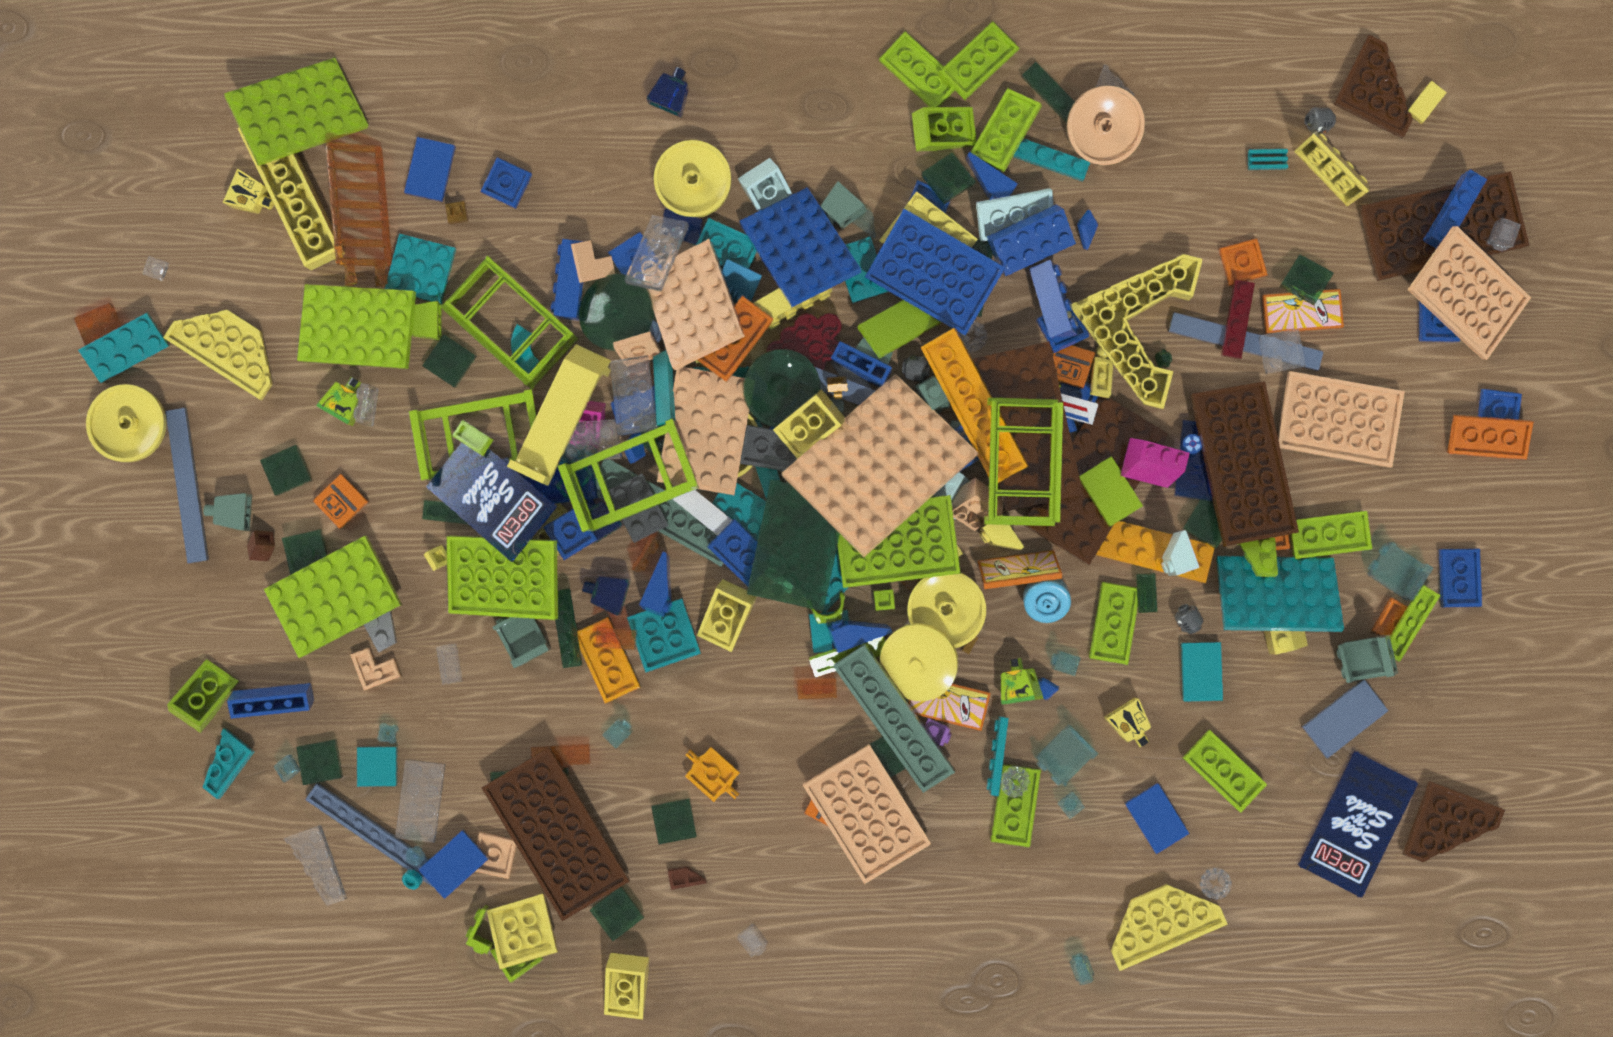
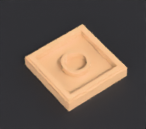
[613,332,662,367]
[475,831,517,879]

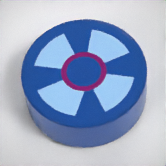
[1182,434,1202,454]

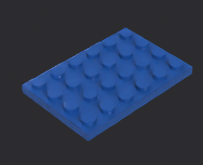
[739,187,861,308]
[865,209,1005,335]

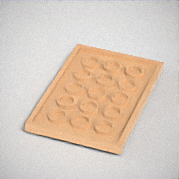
[1408,226,1531,360]
[642,239,745,370]
[657,367,754,495]
[1277,371,1405,468]
[803,744,931,884]

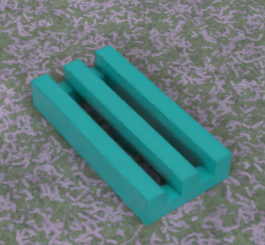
[1248,149,1288,170]

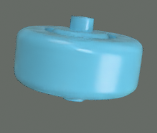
[1023,579,1071,623]

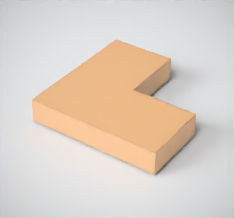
[571,240,616,283]
[350,647,402,691]

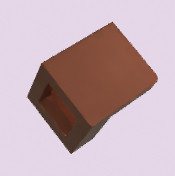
[247,530,275,561]

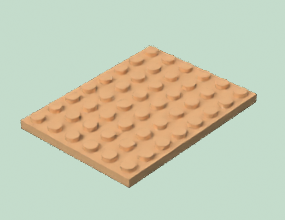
[782,374,978,557]

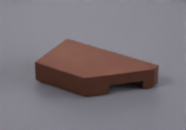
[668,866,707,890]

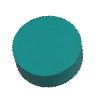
[402,870,423,890]

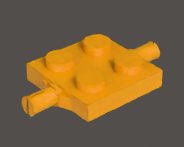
[685,746,740,802]

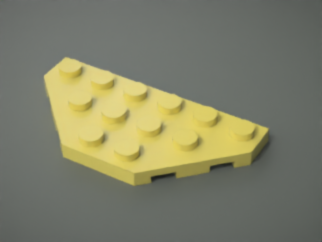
[163,310,273,400]
[1111,884,1228,971]

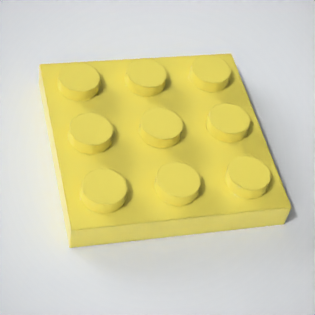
[487,894,558,969]

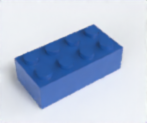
[986,205,1076,276]

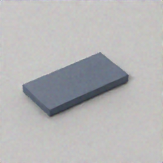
[1302,680,1389,758]

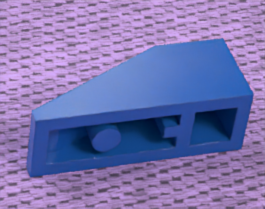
[966,152,1017,200]
[831,341,892,387]
[639,552,672,617]
[827,620,893,653]

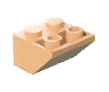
[952,478,1003,531]

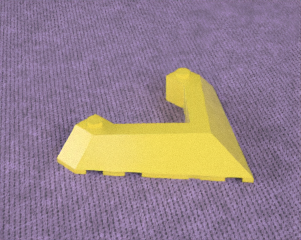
[1072,254,1203,409]

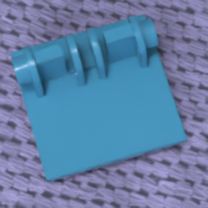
[722,259,762,303]

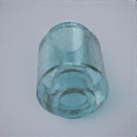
[1069,953,1094,985]

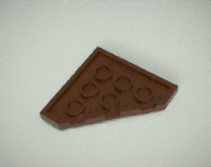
[1333,35,1413,138]
[1402,781,1505,862]

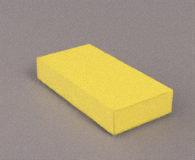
[1408,81,1447,124]

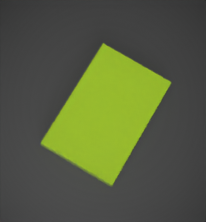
[1079,456,1143,527]

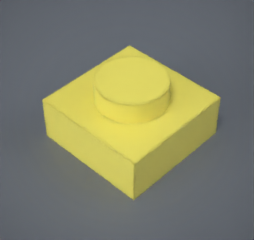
[424,545,447,571]

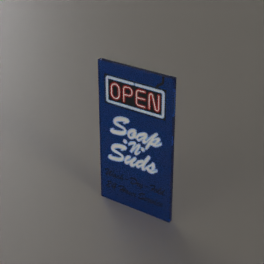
[426,442,557,562]
[1298,751,1418,898]

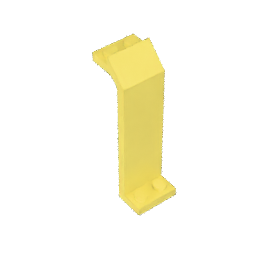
[507,344,611,485]

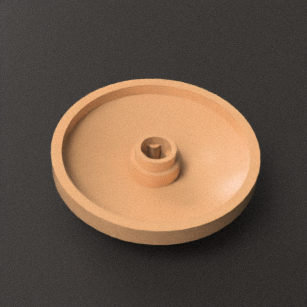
[1067,86,1145,165]

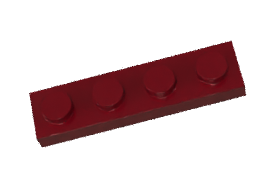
[1221,279,1255,360]

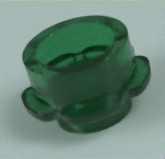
[1155,349,1172,368]

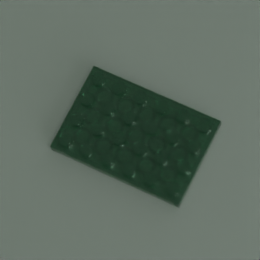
[747,479,840,611]

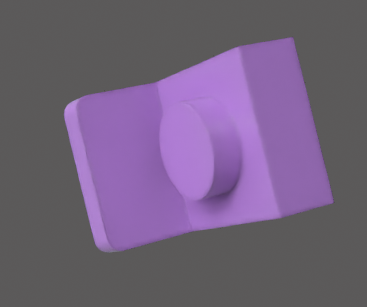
[924,718,952,746]

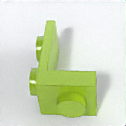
[466,905,494,954]

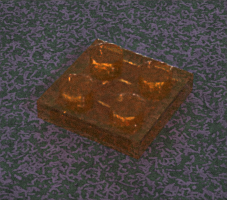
[74,303,121,346]

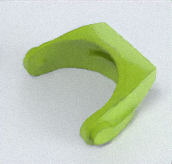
[807,592,845,624]

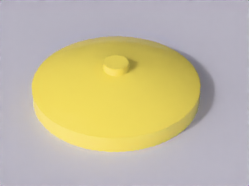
[654,140,731,218]
[86,384,166,462]
[908,573,986,648]
[880,623,958,701]

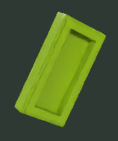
[452,420,493,456]

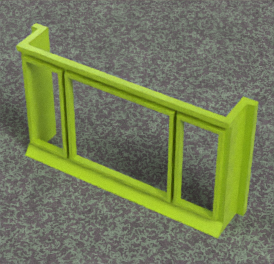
[440,256,578,389]
[409,389,537,480]
[984,398,1063,526]
[558,419,699,532]

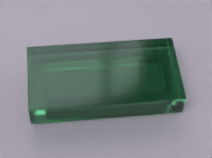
[1136,573,1158,613]

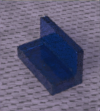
[660,208,704,245]

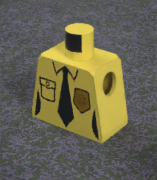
[223,169,274,214]
[1104,697,1151,747]

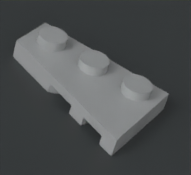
[364,611,397,652]

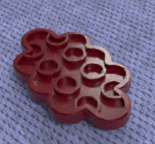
[764,313,841,387]

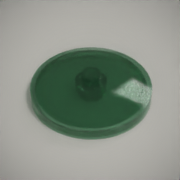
[579,274,654,351]
[742,349,821,427]

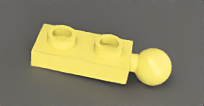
[1090,346,1113,398]

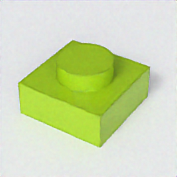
[874,590,895,611]

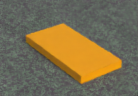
[573,617,641,703]

